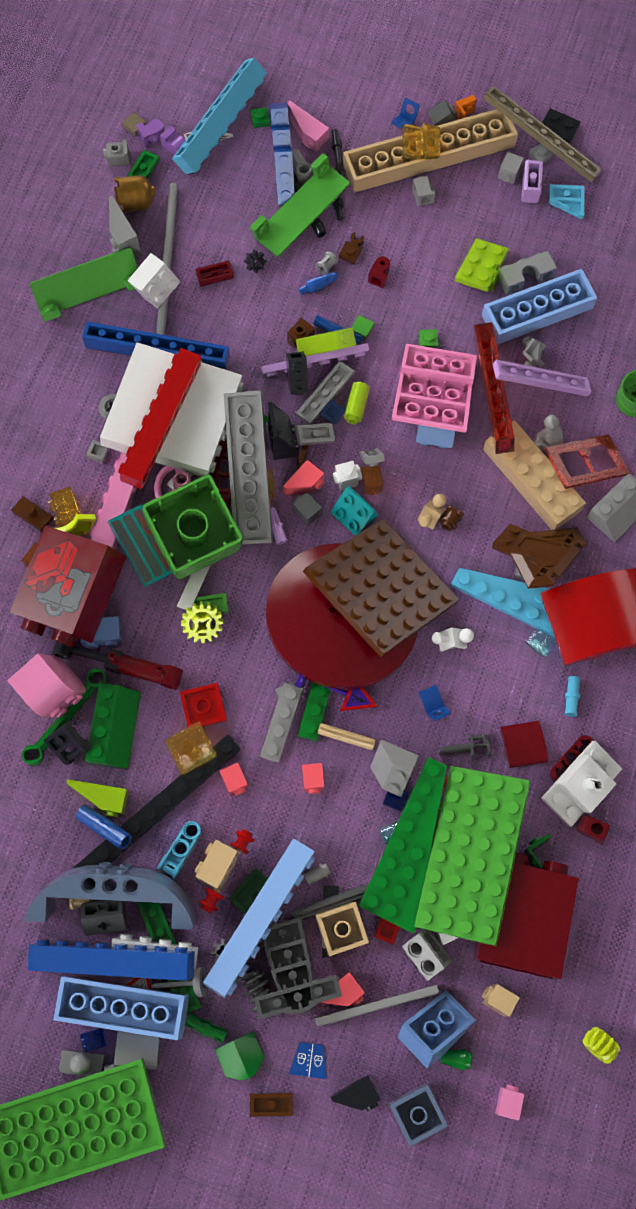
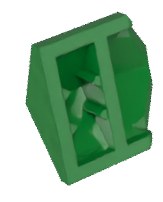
[215,1031,265,1081]

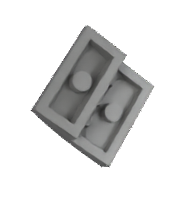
[114,1031,160,1069]

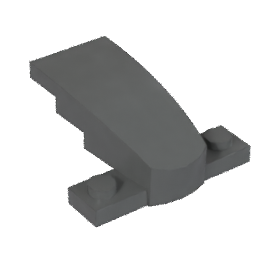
[254,918,342,1019]

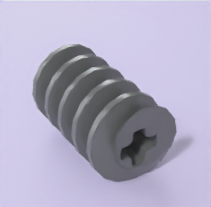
[239,970,272,1018]

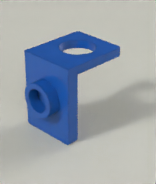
[391,98,420,131]
[418,685,451,721]

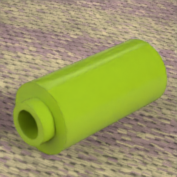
[344,382,370,424]

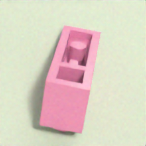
[287,100,329,152]

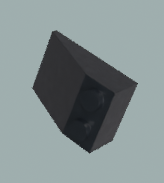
[268,402,299,460]

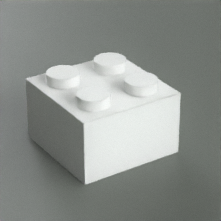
[128,253,180,309]

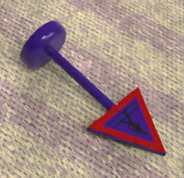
[295,674,378,712]

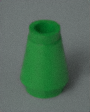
[441,1049,472,1071]

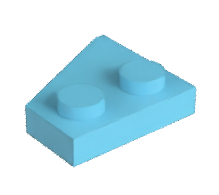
[548,184,584,219]

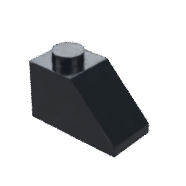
[330,1075,381,1112]

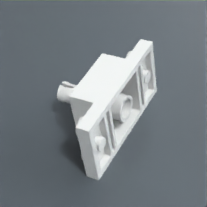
[541,741,622,827]

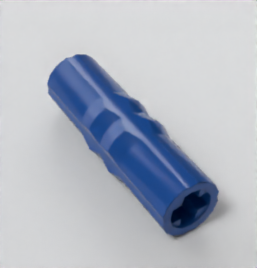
[76,805,132,850]

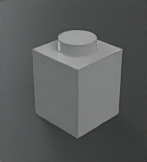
[498,152,524,184]

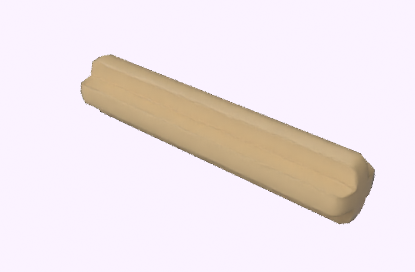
[318,723,375,750]

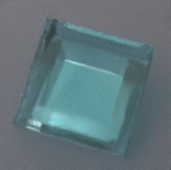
[526,629,555,657]

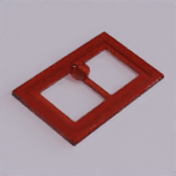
[544,434,630,489]

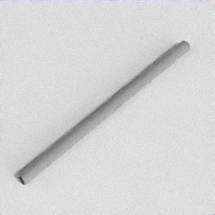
[156,183,178,335]

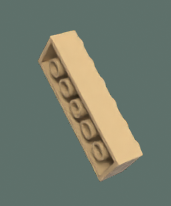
[483,420,586,530]

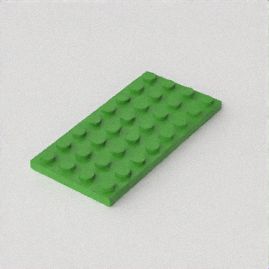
[414,766,531,947]
[0,1058,166,1201]

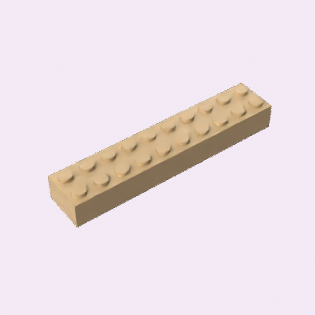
[343,109,518,193]

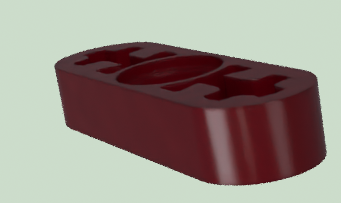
[549,735,594,782]

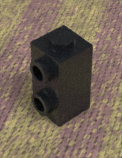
[286,351,309,395]

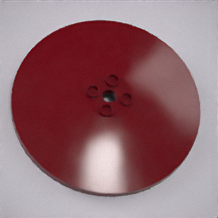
[266,543,418,689]

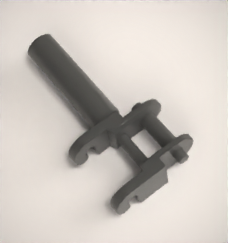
[439,732,491,759]

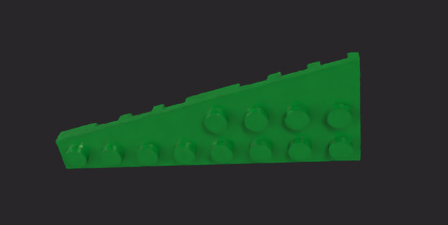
[359,757,447,934]

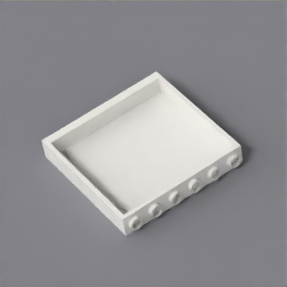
[100,343,244,477]

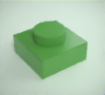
[419,329,438,349]

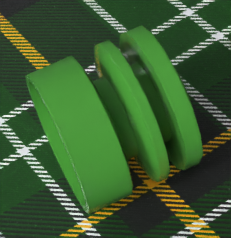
[615,370,636,417]

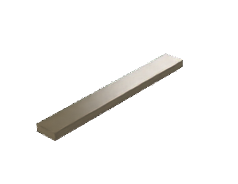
[483,86,601,183]

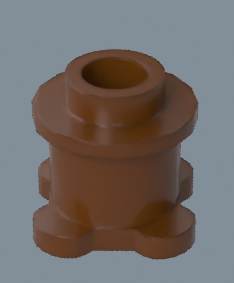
[440,505,464,531]

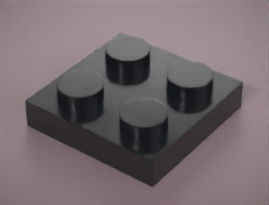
[542,108,581,144]

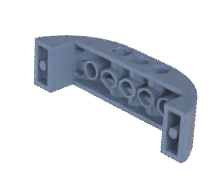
[24,862,197,930]

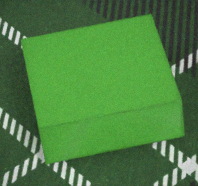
[352,315,375,339]

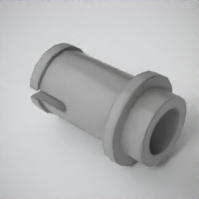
[304,863,331,886]

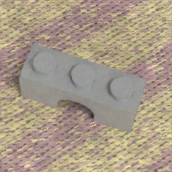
[497,251,557,295]

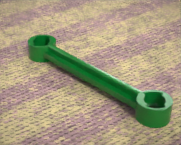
[22,668,108,766]

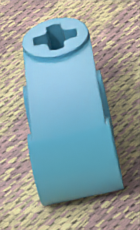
[157,821,202,880]

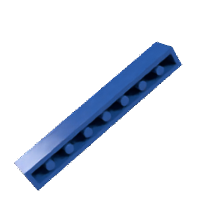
[82,321,230,370]
[28,939,195,981]

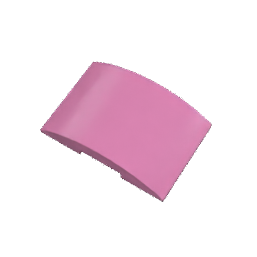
[391,344,477,433]

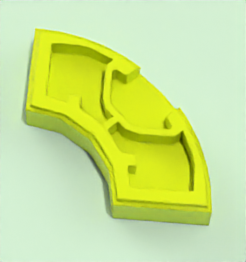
[55,514,96,536]

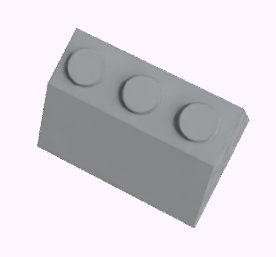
[587,473,636,543]

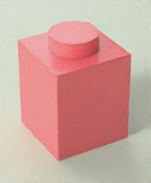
[220,763,248,796]
[302,763,324,794]

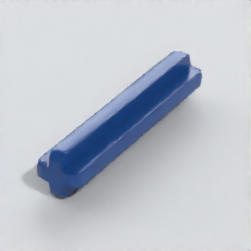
[313,315,363,345]

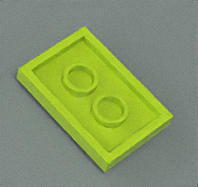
[455,238,509,292]

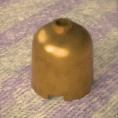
[113,176,156,213]

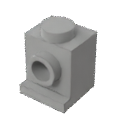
[103,139,130,166]
[412,176,435,206]

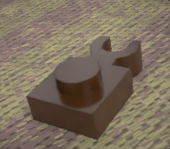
[339,232,364,265]

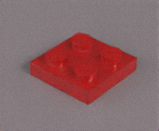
[180,682,227,731]

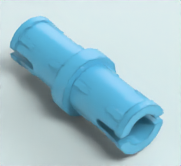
[564,676,581,717]

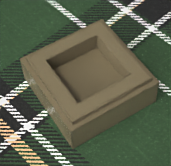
[122,112,146,136]

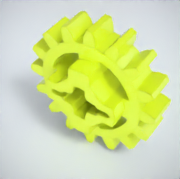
[181,601,223,643]

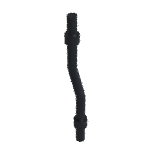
[331,129,344,221]

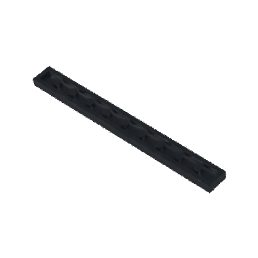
[73,734,241,880]

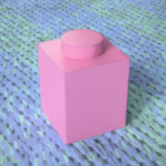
[495,1084,524,1121]

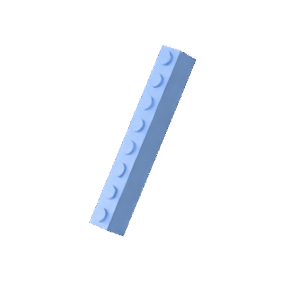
[203,838,315,998]

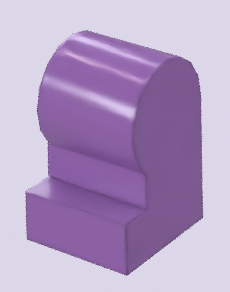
[136,119,164,147]
[160,126,186,155]

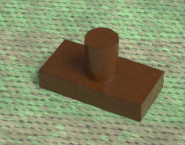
[11,496,54,533]

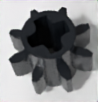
[244,249,267,273]

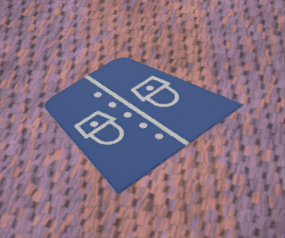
[289,1042,326,1079]

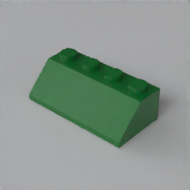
[85,683,141,770]

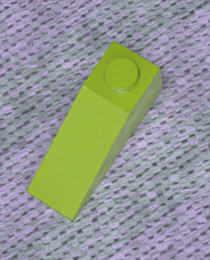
[295,327,356,356]
[66,779,129,818]

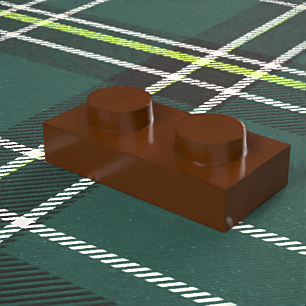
[250,1093,293,1117]

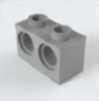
[402,929,453,981]

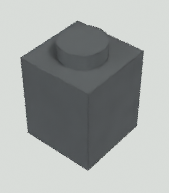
[428,100,457,126]
[293,493,322,526]

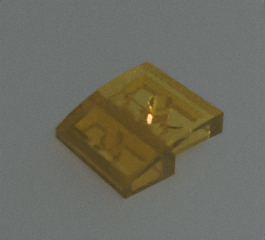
[402,123,440,160]

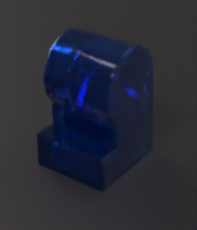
[80,1028,107,1052]

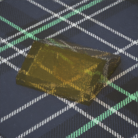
[164,722,217,776]

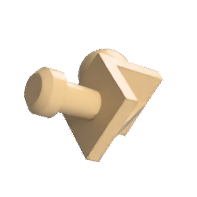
[417,494,447,530]

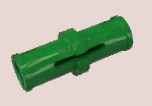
[185,1013,228,1043]

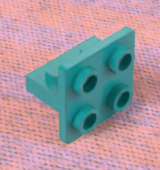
[331,486,379,536]

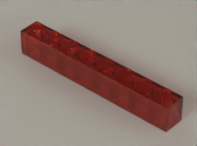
[474,322,515,454]

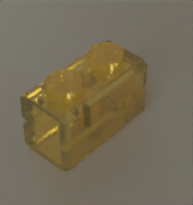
[48,486,81,528]

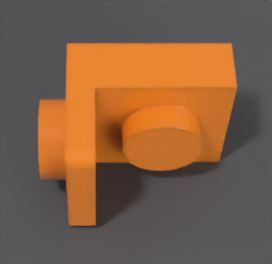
[455,95,477,120]

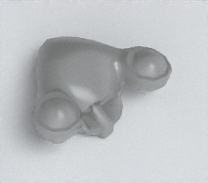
[534,415,563,468]

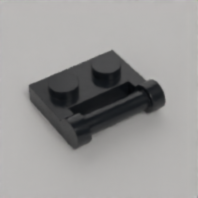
[43,722,92,765]

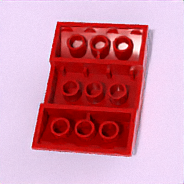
[540,568,636,665]

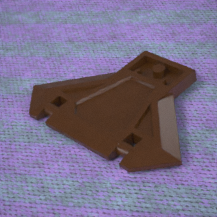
[492,524,586,589]

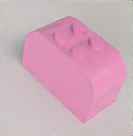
[7,653,86,718]

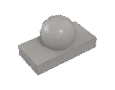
[59,1050,105,1076]

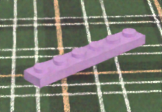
[261,343,369,377]
[493,360,592,396]

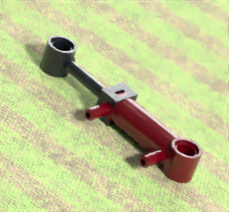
[52,642,183,690]

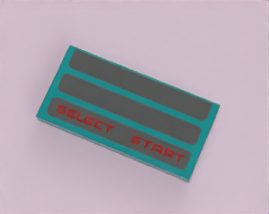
[108,504,172,588]

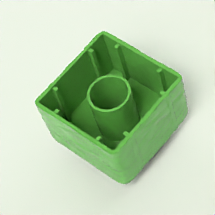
[143,475,242,579]

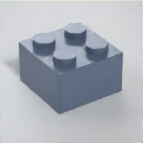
[388,1083,448,1147]

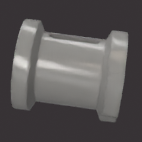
[315,251,338,275]

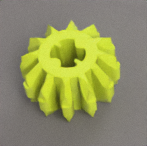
[582,1027,620,1064]

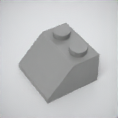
[370,740,419,797]

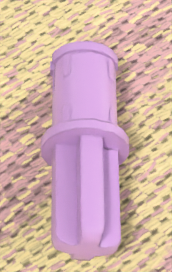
[271,507,288,545]

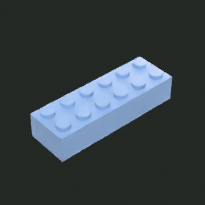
[482,269,597,345]
[53,976,190,1040]

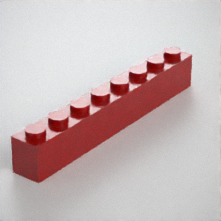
[118,348,201,489]

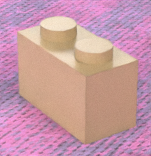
[481,984,520,1017]

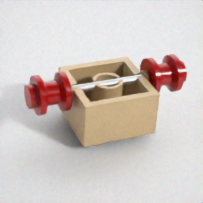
[195,829,255,914]

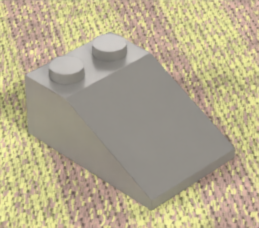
[109,196,141,258]

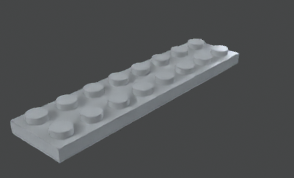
[224,390,273,545]

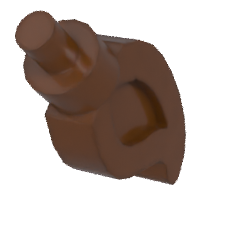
[296,445,309,470]

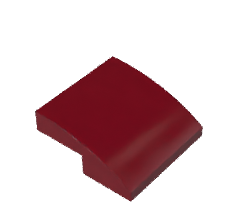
[500,721,548,768]

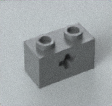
[80,900,127,936]

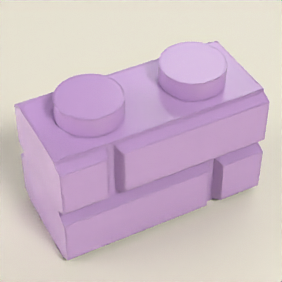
[521,160,543,203]

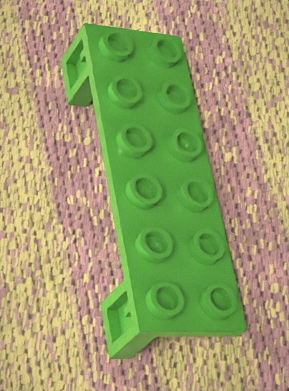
[250,153,350,257]
[29,247,138,322]

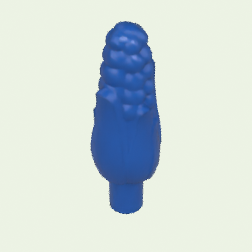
[298,272,338,295]

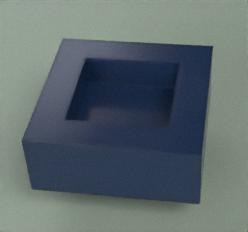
[320,399,346,425]

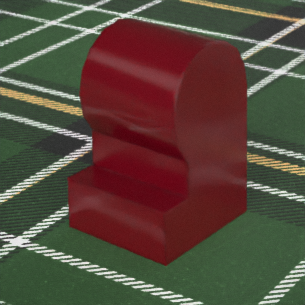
[368,256,390,289]
[576,815,610,845]

